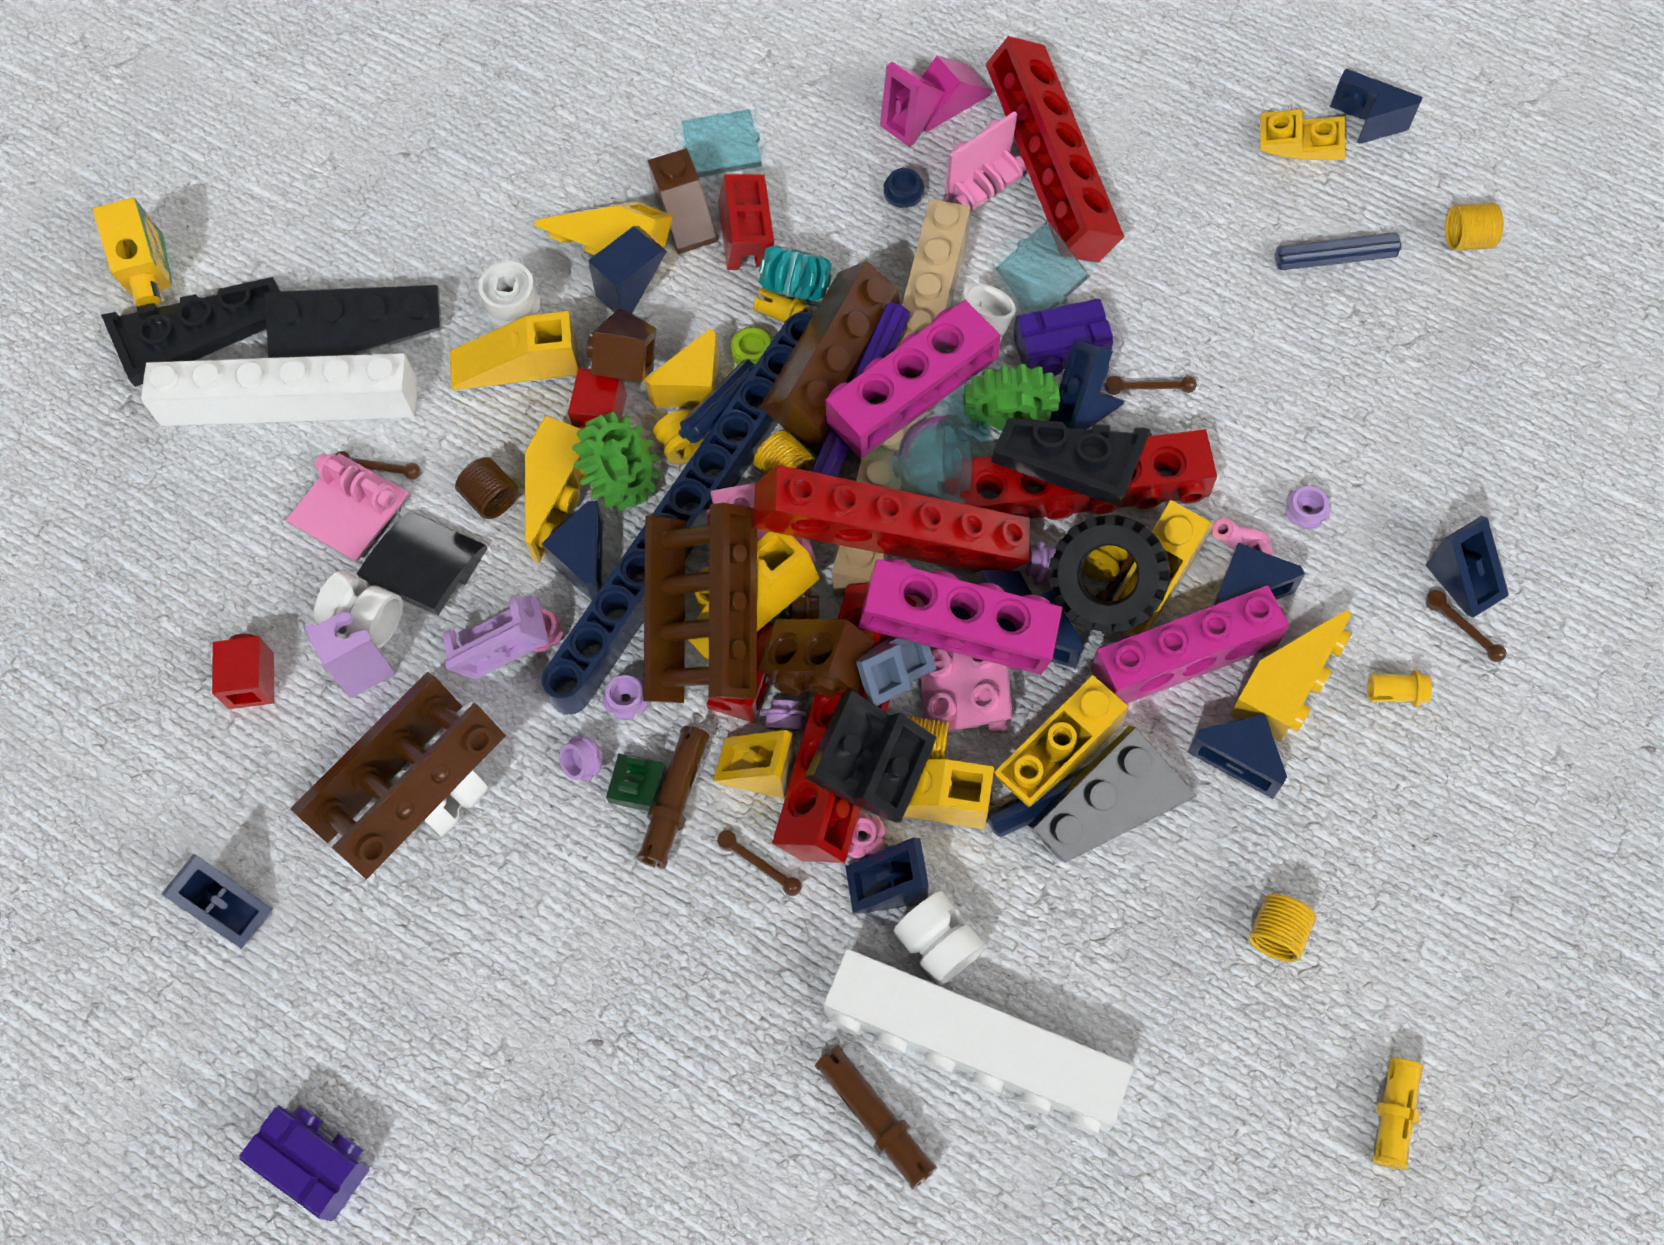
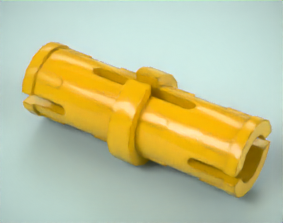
[1372,1058,1424,1170]

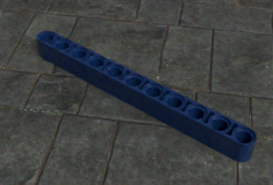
[542,312,813,715]

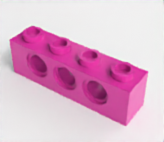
[826,300,1001,459]
[858,559,1062,675]
[1091,585,1289,704]

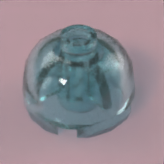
[892,414,972,504]

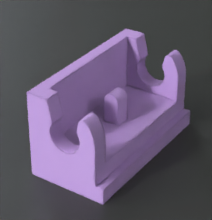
[443,594,549,679]
[303,613,395,699]

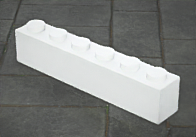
[141,353,418,426]
[823,949,1135,1135]

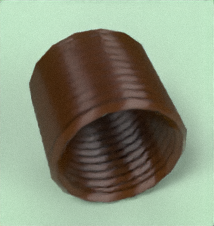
[455,457,519,519]

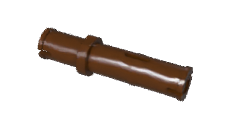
[636,726,710,869]
[815,1045,938,1190]

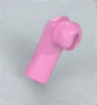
[1212,518,1273,555]

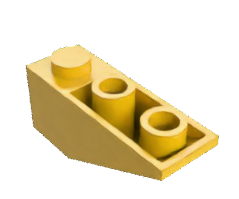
[534,201,673,255]
[450,311,580,390]
[525,415,585,563]
[1112,500,1214,637]
[688,532,820,663]
[1230,610,1352,742]
[993,675,1129,807]
[860,759,994,830]

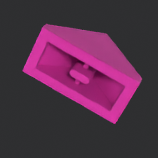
[922,56,991,133]
[880,62,945,147]

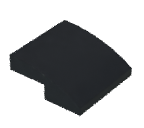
[357,511,488,616]
[805,690,937,823]

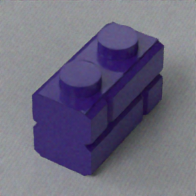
[1013,298,1113,376]
[239,1104,370,1222]

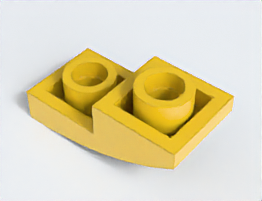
[1260,109,1345,160]

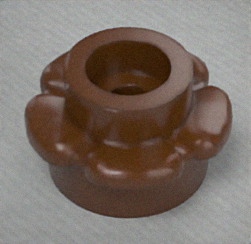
[790,588,819,619]

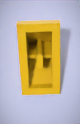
[645,328,720,408]
[713,730,796,799]

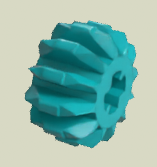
[759,245,832,301]

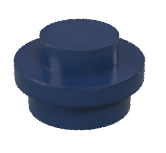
[883,168,924,208]

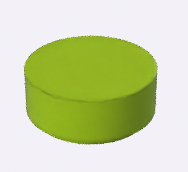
[731,327,773,365]

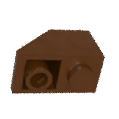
[586,309,657,382]

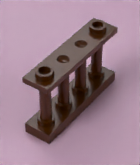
[643,502,757,703]
[290,672,506,880]

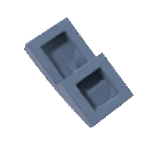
[856,636,936,706]

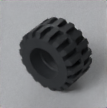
[1049,515,1170,634]

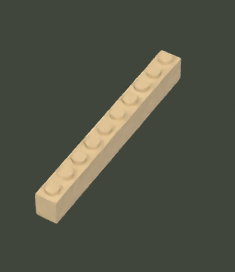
[832,199,971,597]

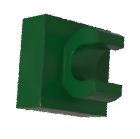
[606,753,666,811]

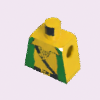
[92,197,173,307]

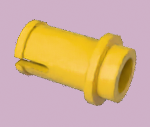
[753,287,810,323]
[1367,670,1432,707]

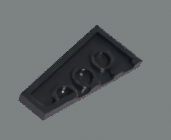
[101,277,281,387]
[264,285,442,358]

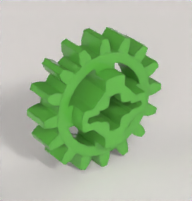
[963,364,1060,431]
[572,412,660,511]

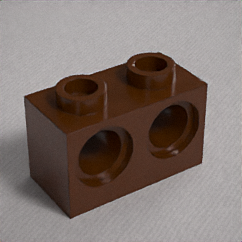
[758,619,874,697]

